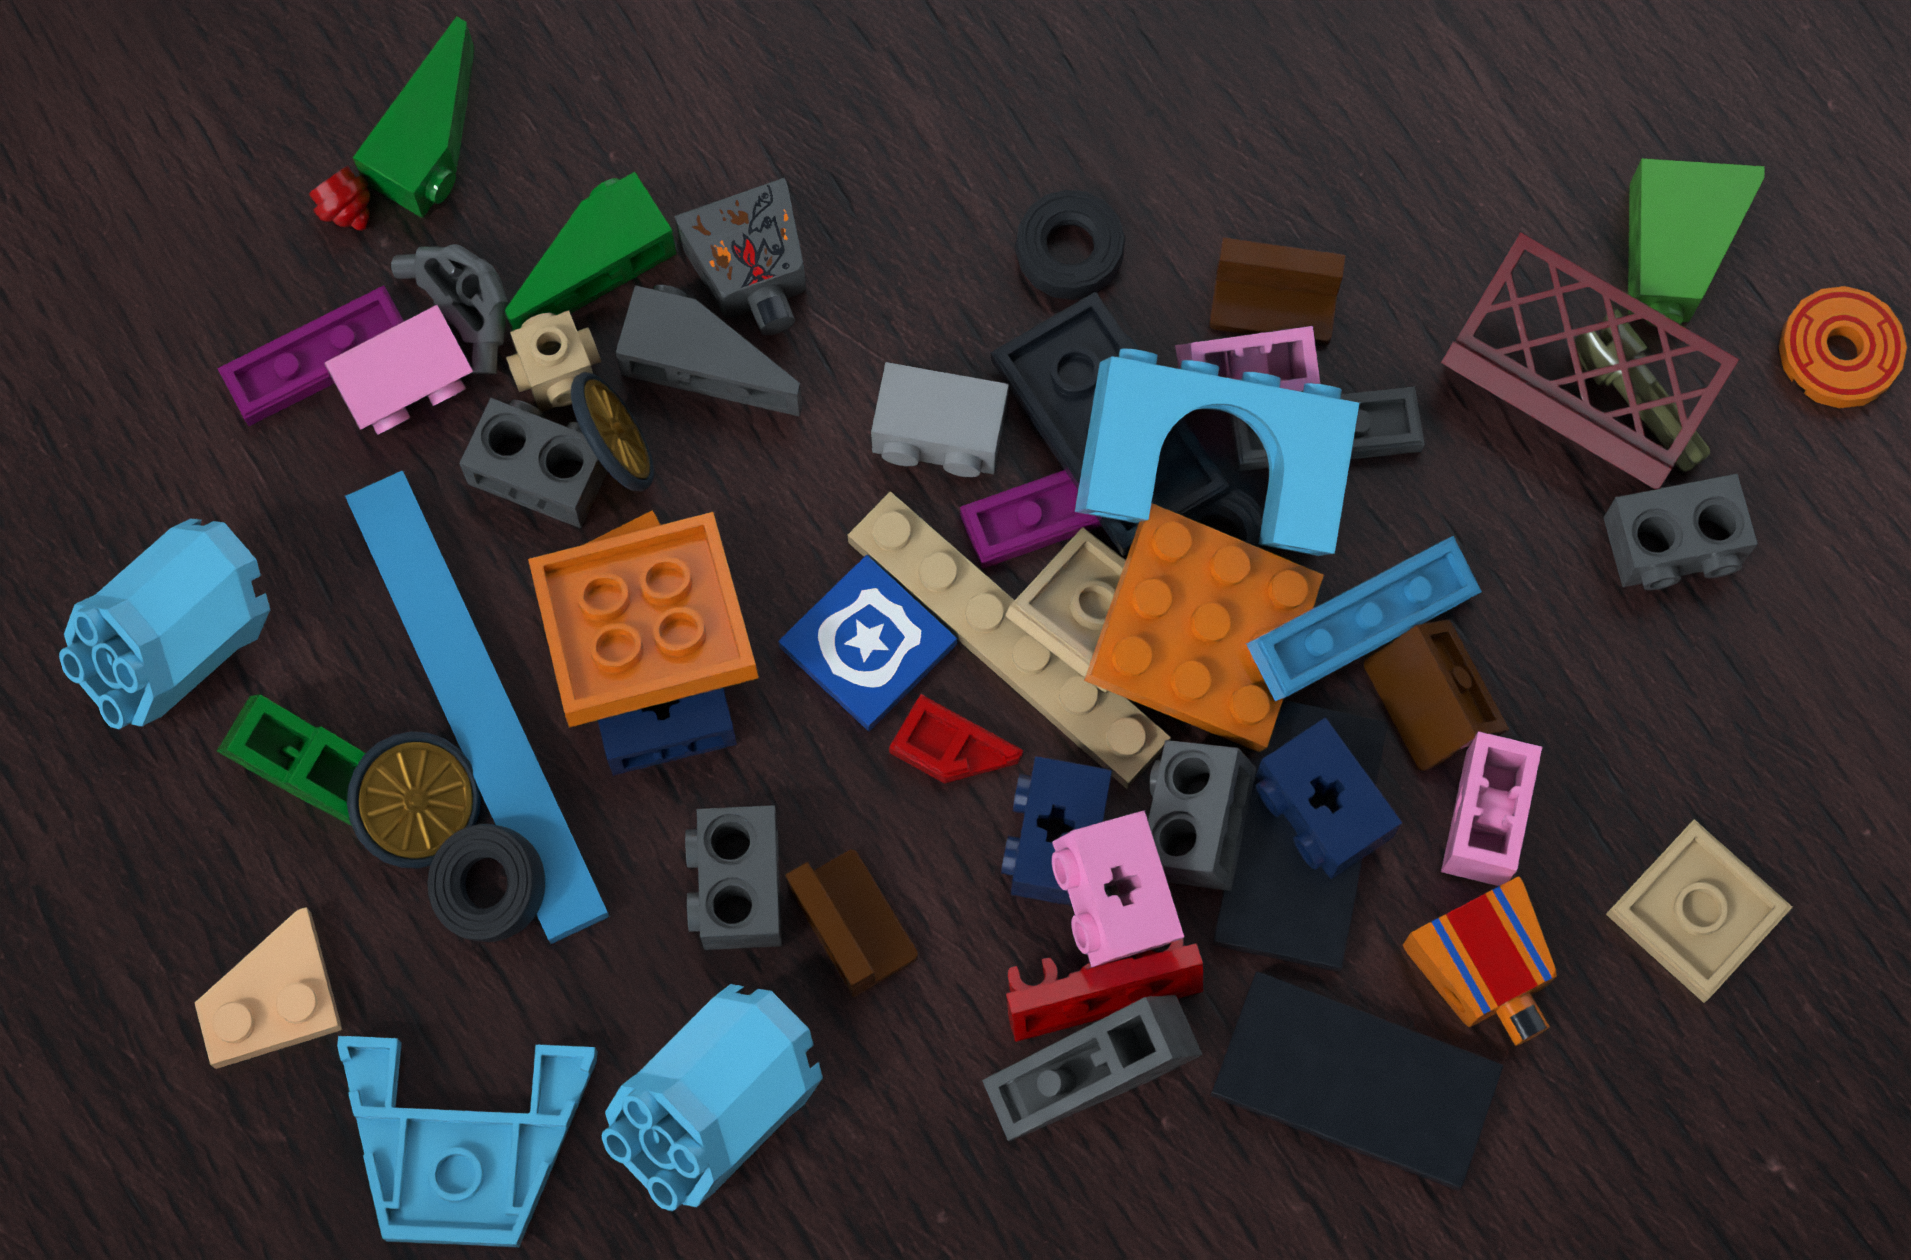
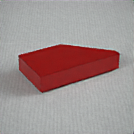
[889,694,1023,783]

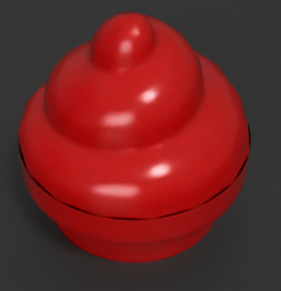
[309,165,371,231]

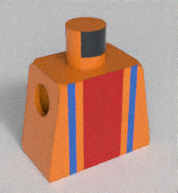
[1403,876,1557,1046]

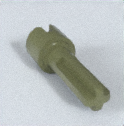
[1568,309,1710,472]

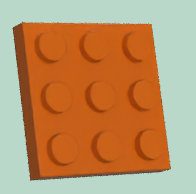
[1084,503,1324,752]
[528,512,759,727]

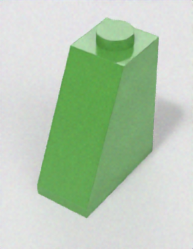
[1628,159,1764,326]

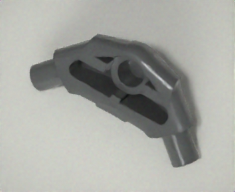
[391,244,509,375]

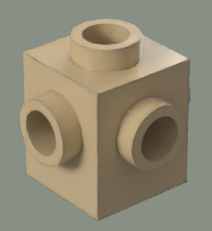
[506,311,601,412]

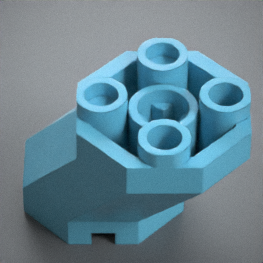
[59,518,270,729]
[602,984,823,1211]

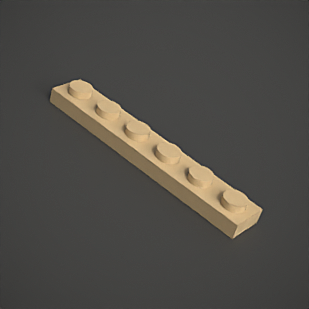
[848,491,1171,789]

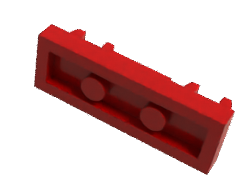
[1006,938,1203,1042]

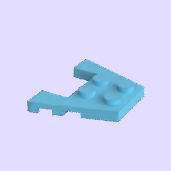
[337,1036,598,1247]

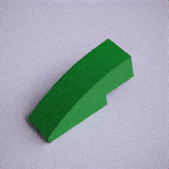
[217,694,366,826]

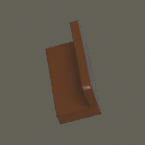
[1209,237,1346,345]
[1364,619,1510,771]
[785,849,918,998]

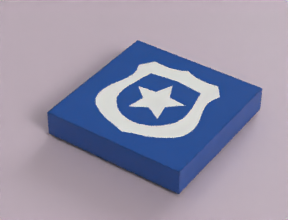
[778,555,957,732]

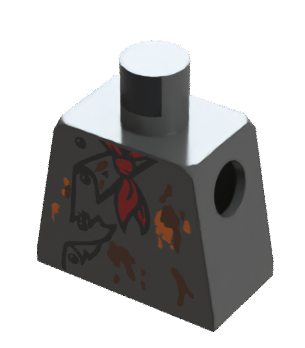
[675,178,806,335]

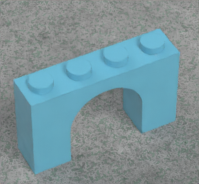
[1075,349,1360,556]

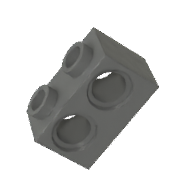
[459,398,608,528]
[1603,474,1758,590]
[1148,740,1257,891]
[685,805,782,950]

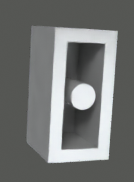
[871,362,1009,477]

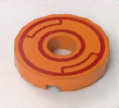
[1779,286,1907,408]

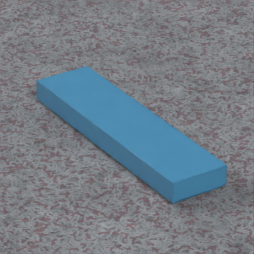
[1246,536,1482,701]

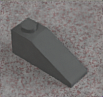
[616,285,803,417]
[982,995,1203,1141]

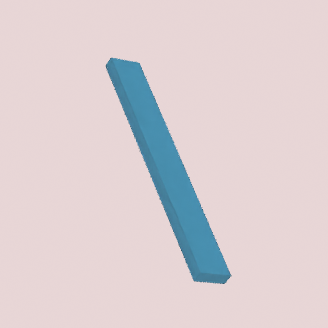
[345,470,610,944]

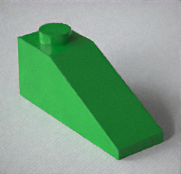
[353,16,475,218]
[505,172,677,332]

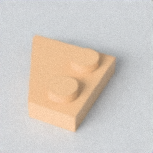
[195,907,342,1069]

